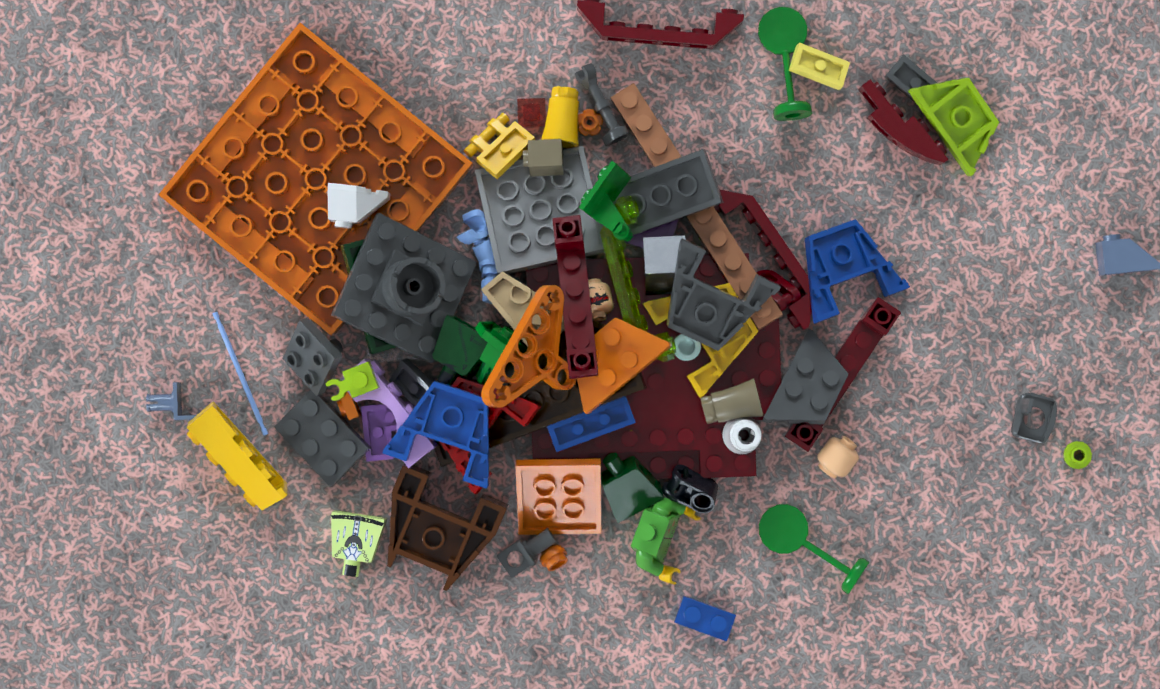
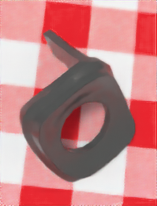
[1011,393,1057,443]

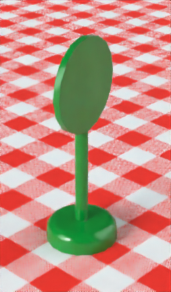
[758,7,812,121]
[759,504,869,595]

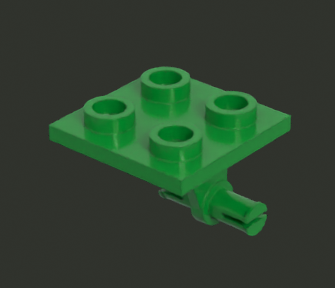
[579,161,633,242]

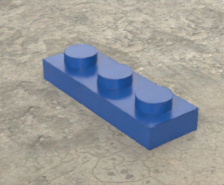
[547,397,636,452]

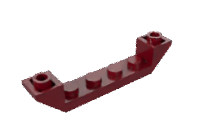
[577,0,744,49]
[714,189,812,330]
[552,215,599,379]
[784,297,901,452]

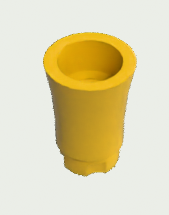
[541,86,579,148]

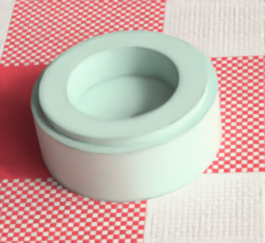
[672,334,701,361]

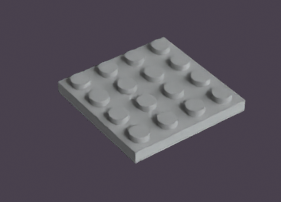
[475,146,608,275]

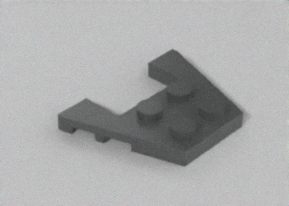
[667,238,781,351]

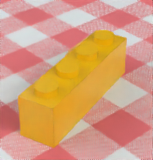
[187,401,288,510]

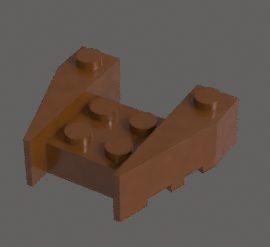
[387,464,509,591]

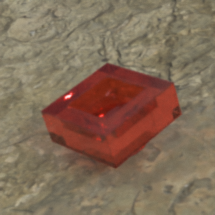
[517,98,546,127]

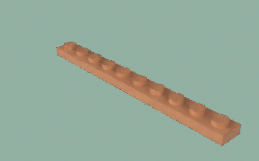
[610,83,783,330]

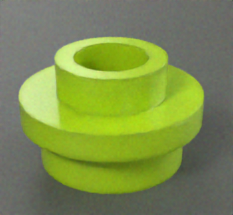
[1063,441,1092,469]

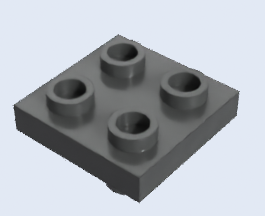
[282,317,343,396]

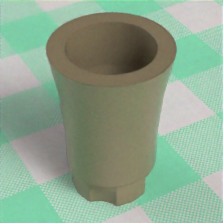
[701,378,763,424]

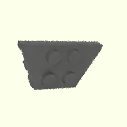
[762,329,848,424]

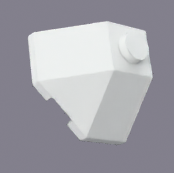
[328,183,391,229]

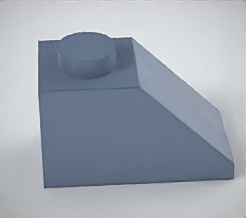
[1095,234,1160,276]

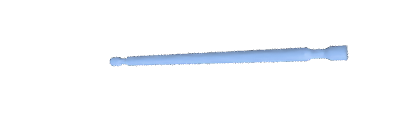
[212,312,268,436]

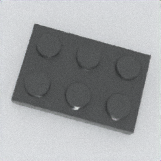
[274,389,371,487]

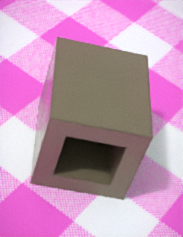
[523,139,564,177]

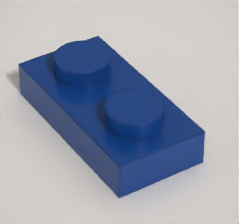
[674,595,736,641]

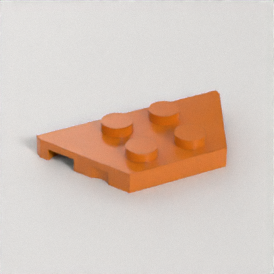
[577,317,673,414]

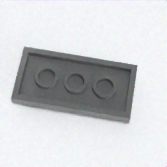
[614,149,724,241]

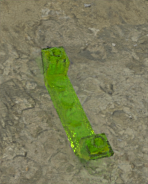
[600,196,676,362]

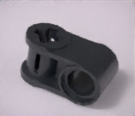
[662,465,718,513]

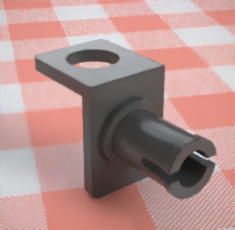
[497,528,557,577]

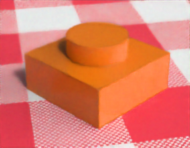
[337,392,362,420]

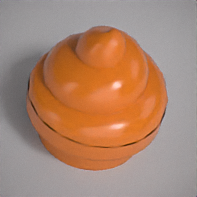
[540,544,568,571]

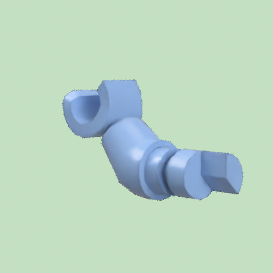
[457,209,498,304]

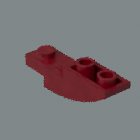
[858,79,948,165]

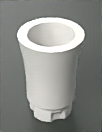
[722,417,762,454]

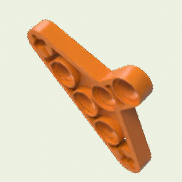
[481,285,577,408]

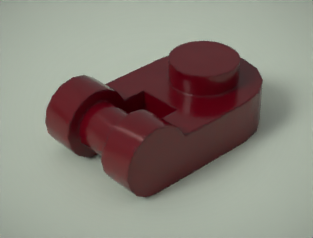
[756,269,801,312]

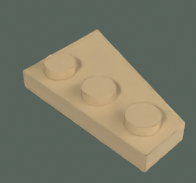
[481,272,565,347]

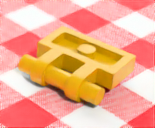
[463,113,535,180]

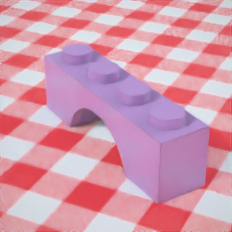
[340,358,438,468]

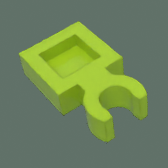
[326,361,380,401]

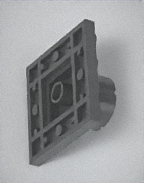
[331,213,477,363]

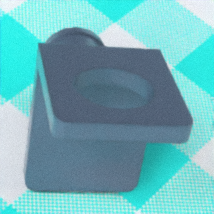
[146,382,197,420]

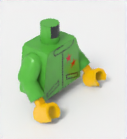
[631,497,701,585]

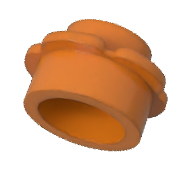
[578,109,603,136]

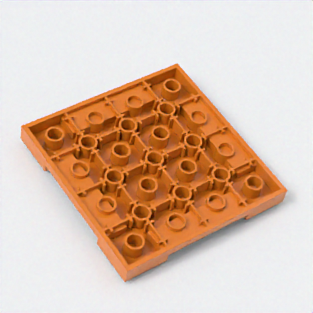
[158,23,474,336]

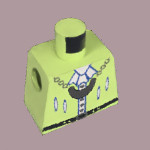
[331,510,387,577]

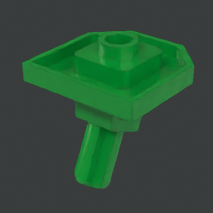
[475,321,527,384]

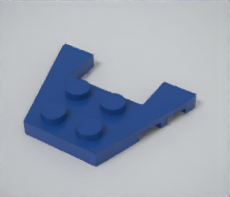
[805,219,910,324]
[382,381,489,489]

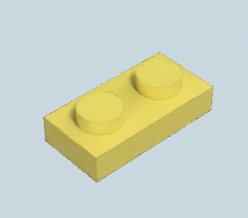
[788,43,850,90]

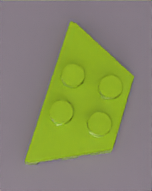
[908,78,999,176]

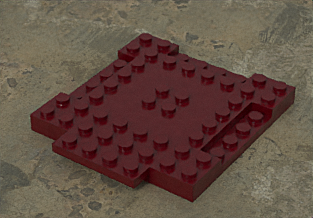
[526,253,781,479]

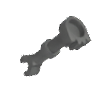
[575,63,630,146]

